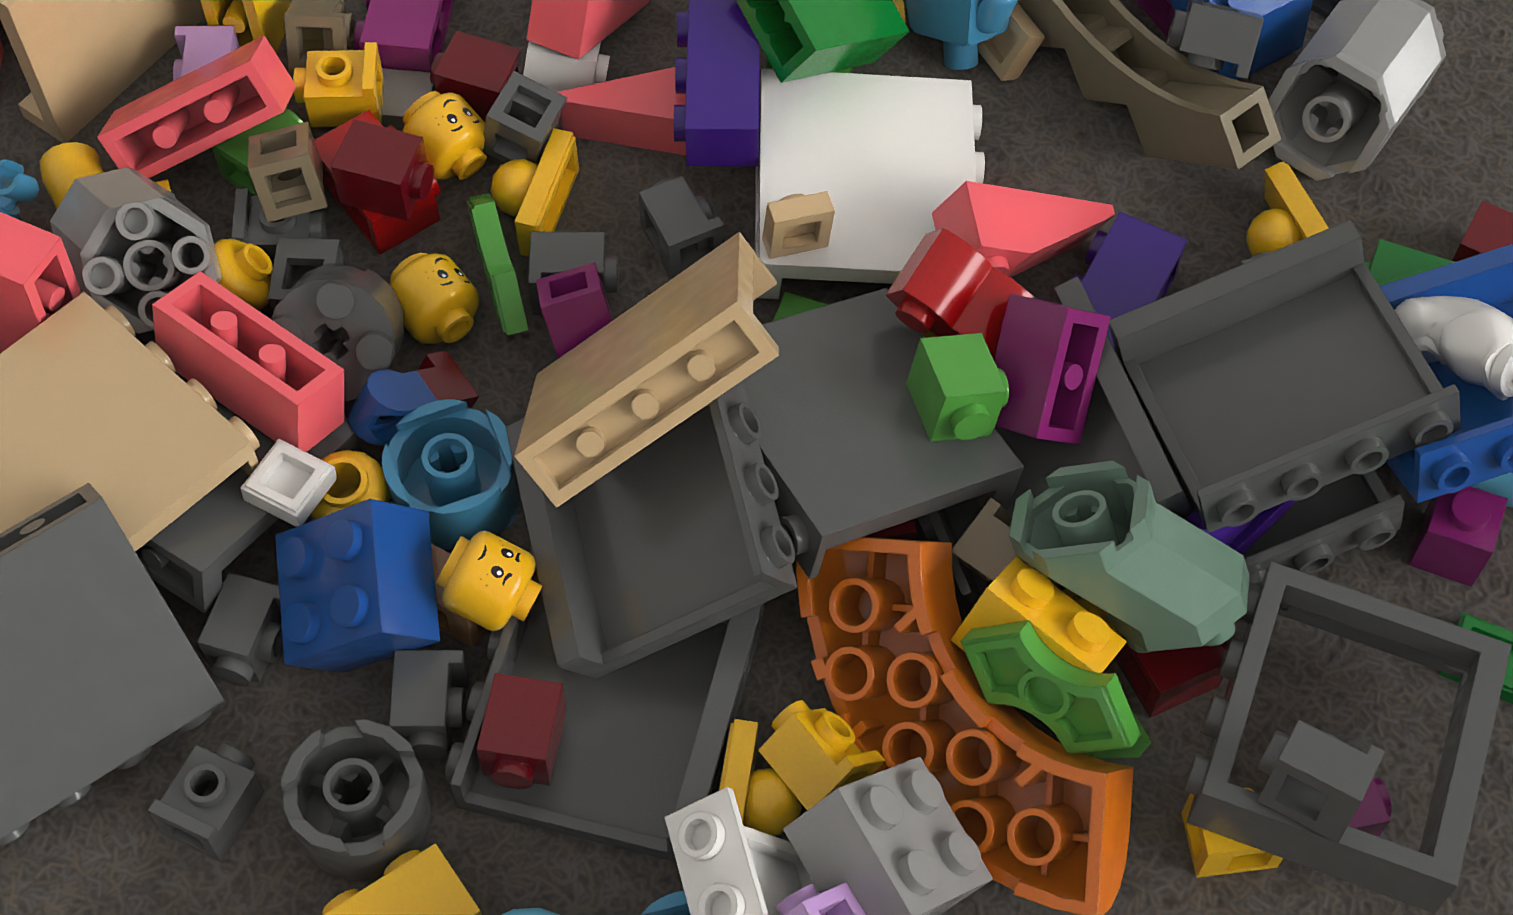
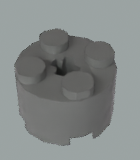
[271,263,405,402]
[281,719,432,883]

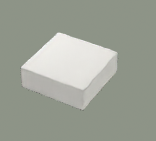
[240,439,337,527]

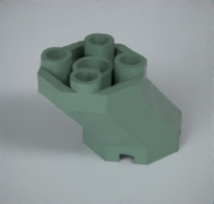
[1009,460,1250,653]

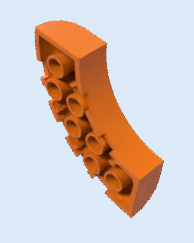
[796,536,1134,915]

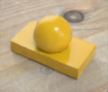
[490,128,579,257]
[1246,161,1329,256]
[719,719,803,836]

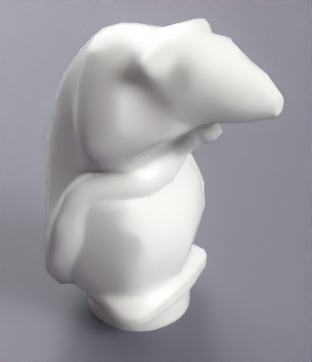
[1394,296,1513,400]

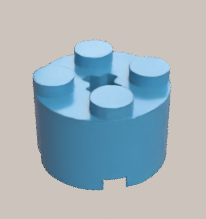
[382,399,520,550]

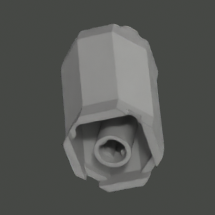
[1268,0,1446,181]
[50,167,222,334]

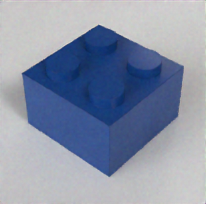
[275,499,440,672]

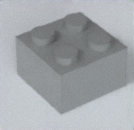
[783,757,993,915]

